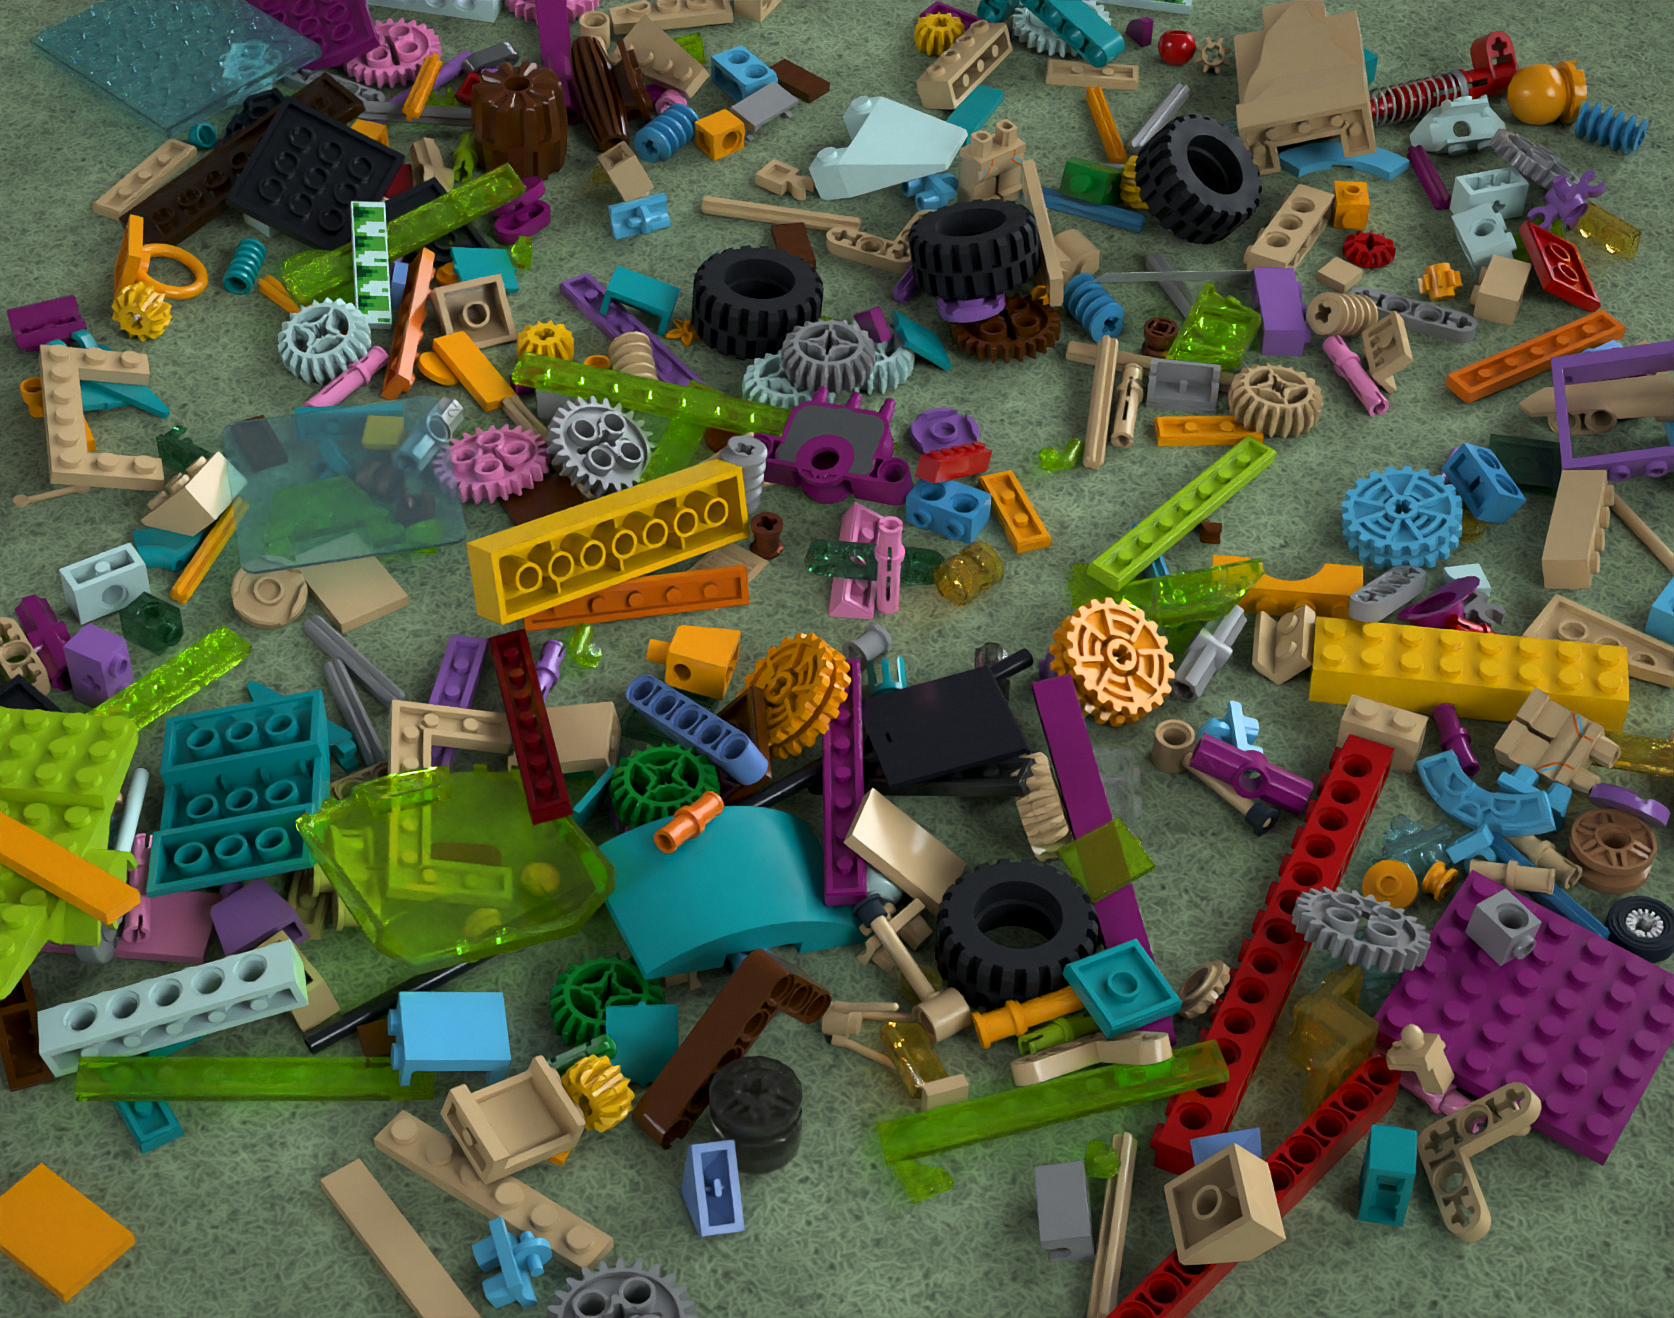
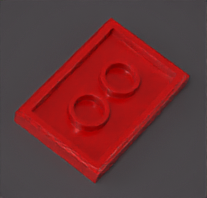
[1518,221,1601,313]

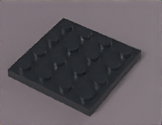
[225,95,405,263]

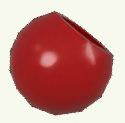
[1158,30,1196,66]

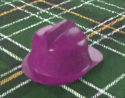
[1397,576,1480,629]

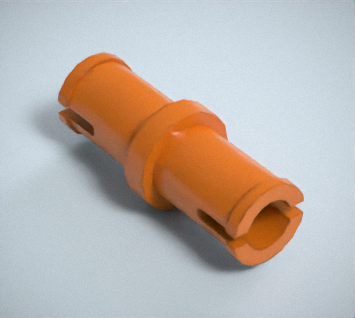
[653,791,724,854]

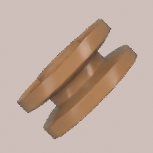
[1564,808,1657,895]

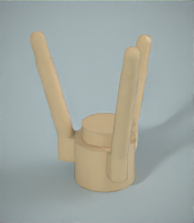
[822,1000,914,1071]

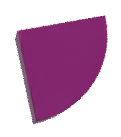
[1125,17,1154,47]
[853,306,892,343]

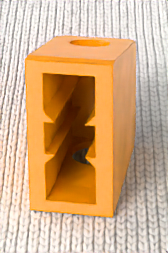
[646,625,741,700]

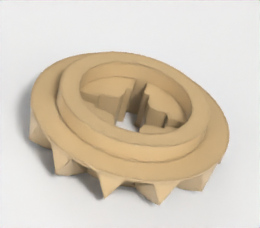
[1177,960,1230,1019]

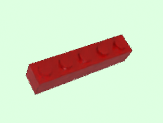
[915,441,993,484]

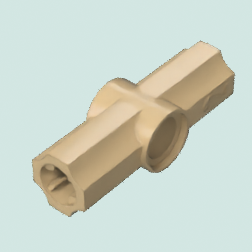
[409,137,456,203]

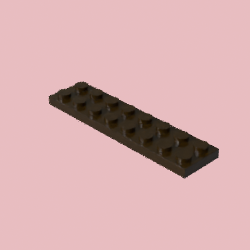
[118,72,366,258]

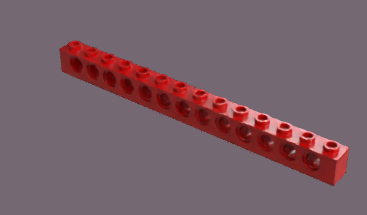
[1150,734,1395,1176]

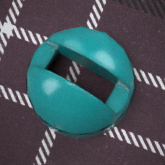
[188,122,217,149]

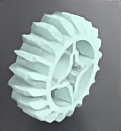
[277,297,372,385]
[843,320,915,396]
[742,350,836,428]

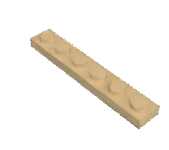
[373,1109,614,1276]

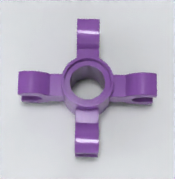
[1527,170,1606,231]

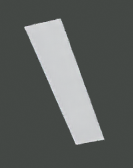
[1090,270,1253,283]

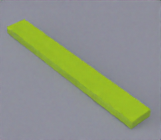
[1086,436,1277,592]

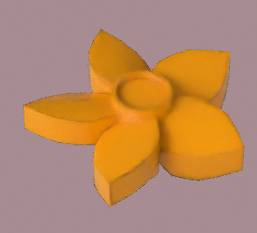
[666,318,702,348]

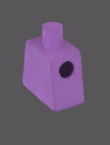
[210,879,311,956]

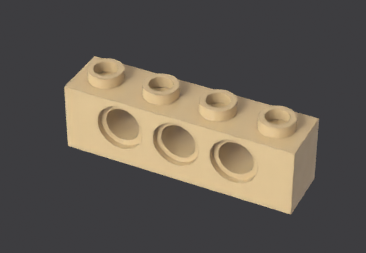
[1243,184,1335,279]

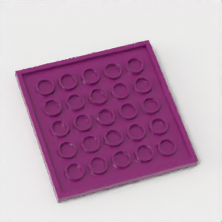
[1365,870,1674,1166]

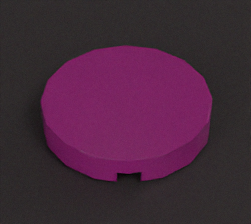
[481,176,546,216]

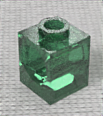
[119,591,184,656]

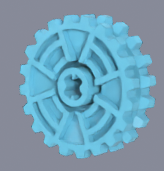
[1342,466,1463,571]

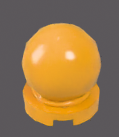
[1506,60,1587,126]

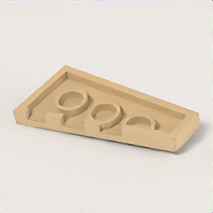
[609,0,733,35]
[609,14,710,99]
[1522,594,1674,688]

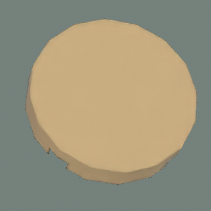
[231,556,308,629]

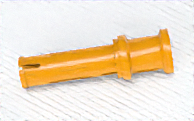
[971,986,1085,1050]

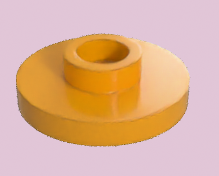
[417,352,460,386]
[1362,860,1418,910]

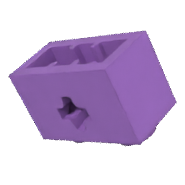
[63,623,137,712]

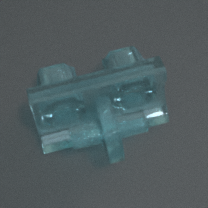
[1372,814,1452,877]

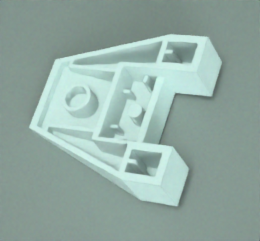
[809,96,968,200]

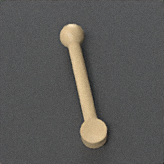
[13,485,90,508]

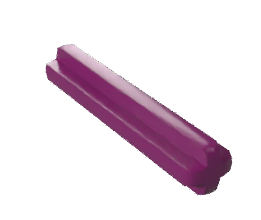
[1407,145,1451,210]

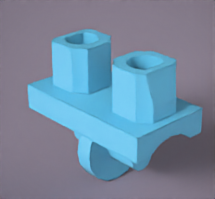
[901,173,959,211]
[608,193,671,240]
[1197,701,1263,773]
[1497,764,1572,833]
[471,1216,552,1309]

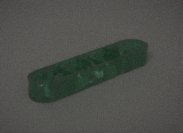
[804,539,947,586]

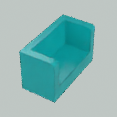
[599,265,681,336]

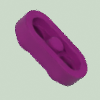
[494,200,551,245]

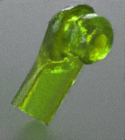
[567,623,603,669]
[1084,1139,1121,1179]

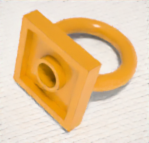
[113,214,208,300]

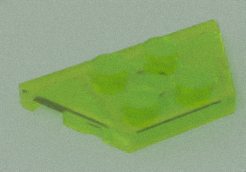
[1165,282,1261,369]
[1120,558,1265,628]

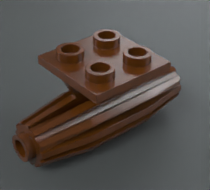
[570,36,654,153]

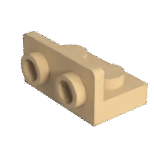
[1362,311,1413,394]
[1252,604,1316,685]

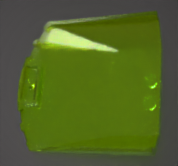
[296,764,615,975]

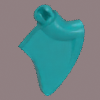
[133,528,203,573]

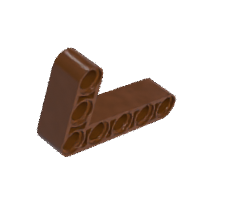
[632,949,832,1150]

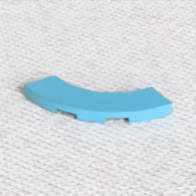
[1278,142,1410,181]
[1415,749,1556,837]

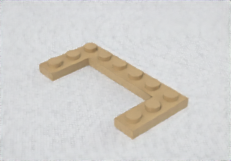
[39,344,164,492]
[385,699,512,913]

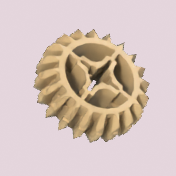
[1227,362,1323,439]
[1011,751,1075,862]

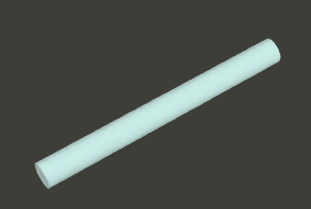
[114,768,149,852]

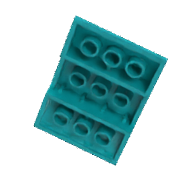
[146,689,330,898]
[583,806,874,980]

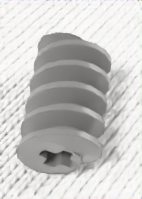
[721,436,768,515]

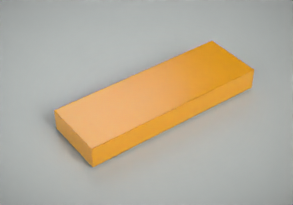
[432,330,517,412]
[1153,415,1264,447]
[978,470,1051,554]

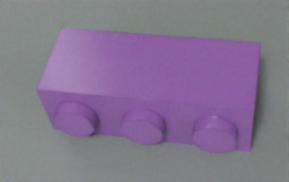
[1250,268,1310,356]

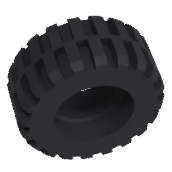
[1135,114,1262,244]
[908,199,1041,300]
[691,245,824,361]
[935,858,1098,1012]

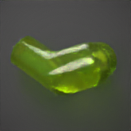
[1038,438,1085,472]

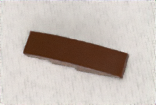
[0,969,55,1092]

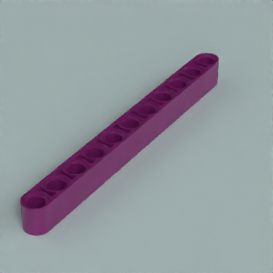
[1031,674,1177,1047]

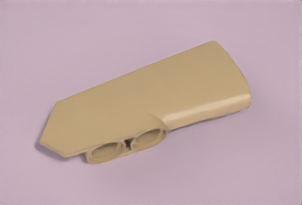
[1518,374,1674,436]

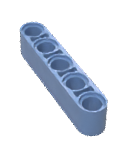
[626,674,768,785]

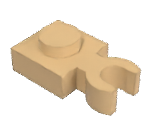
[755,159,815,201]

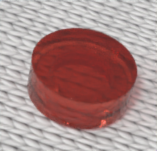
[704,418,741,453]

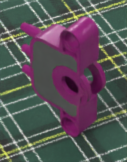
[753,386,914,506]

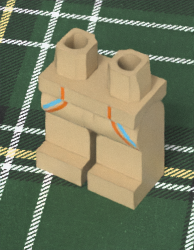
[957,119,1026,203]
[1494,687,1621,799]

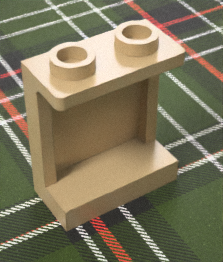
[508,701,621,793]
[440,1055,586,1185]

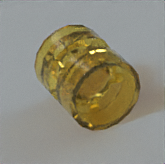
[933,540,1004,607]

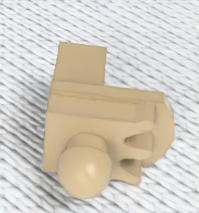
[1386,1024,1455,1094]

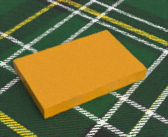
[0,1163,136,1303]

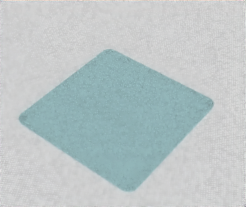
[222,395,467,574]

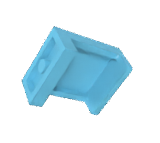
[388,992,511,1087]

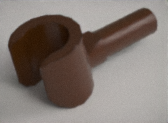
[1199,518,1222,544]

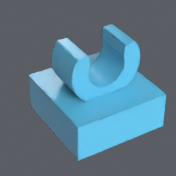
[1446,824,1497,874]

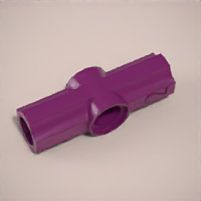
[543,51,581,125]
[14,594,72,692]
[1189,733,1313,816]

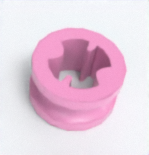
[655,89,687,115]

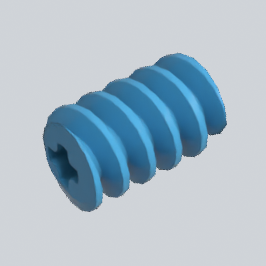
[1575,100,1649,155]
[634,103,699,164]
[1062,273,1124,343]

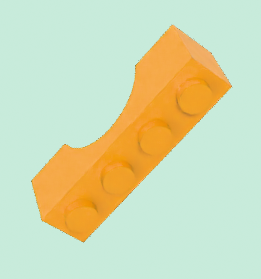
[1209,554,1363,620]

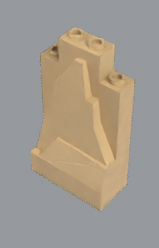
[1234,0,1377,176]

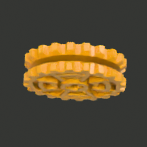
[1049,597,1175,727]
[736,632,851,761]

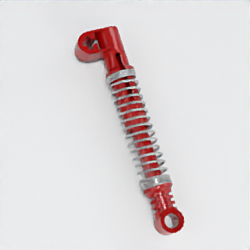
[1277,31,1519,148]

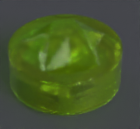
[511,236,532,270]

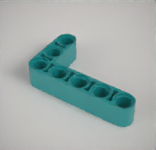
[976,0,1125,68]

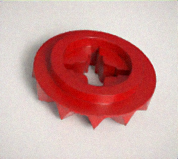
[1342,231,1396,268]

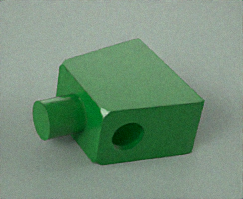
[1059,157,1124,205]

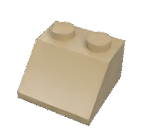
[429,273,518,349]
[1163,1143,1286,1265]

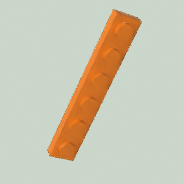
[381,247,436,401]
[1445,309,1626,404]
[523,564,749,631]

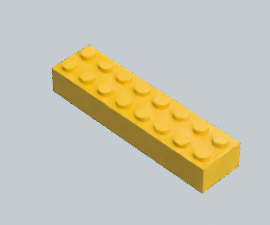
[466,459,750,625]
[1308,616,1630,734]

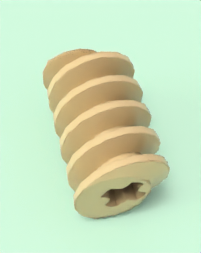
[1307,292,1378,337]
[608,331,662,410]

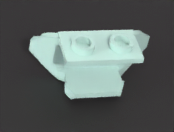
[1409,94,1506,156]

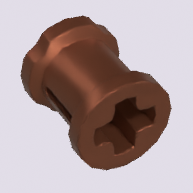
[750,512,784,560]

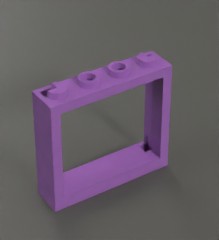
[1551,340,1674,482]

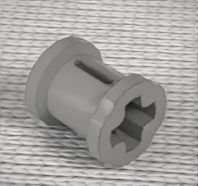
[842,623,892,671]

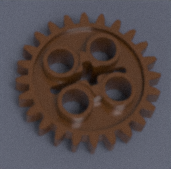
[950,293,1060,364]

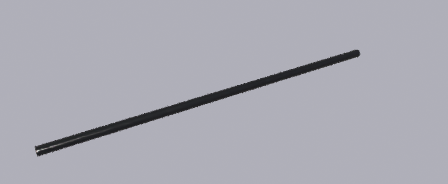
[303,648,1034,1055]

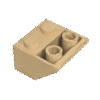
[141,451,248,537]

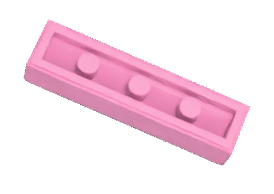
[828,502,884,619]

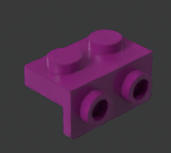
[7,295,87,352]

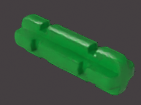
[546,1034,617,1082]

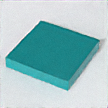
[1062,939,1183,1040]

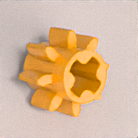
[1418,263,1462,302]

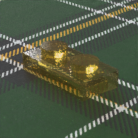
[1576,201,1642,261]
[878,1022,948,1099]

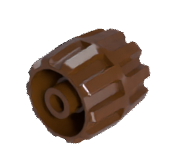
[471,61,568,182]

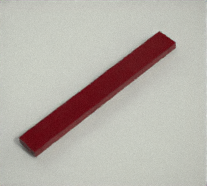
[488,629,573,826]

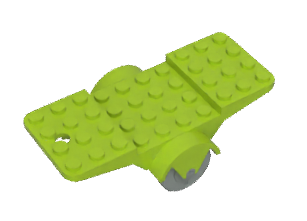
[0,706,139,1000]

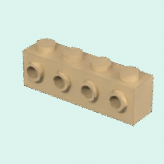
[916,20,1013,109]
[1541,470,1614,590]

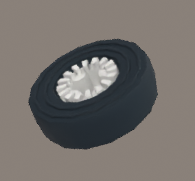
[1604,896,1674,963]

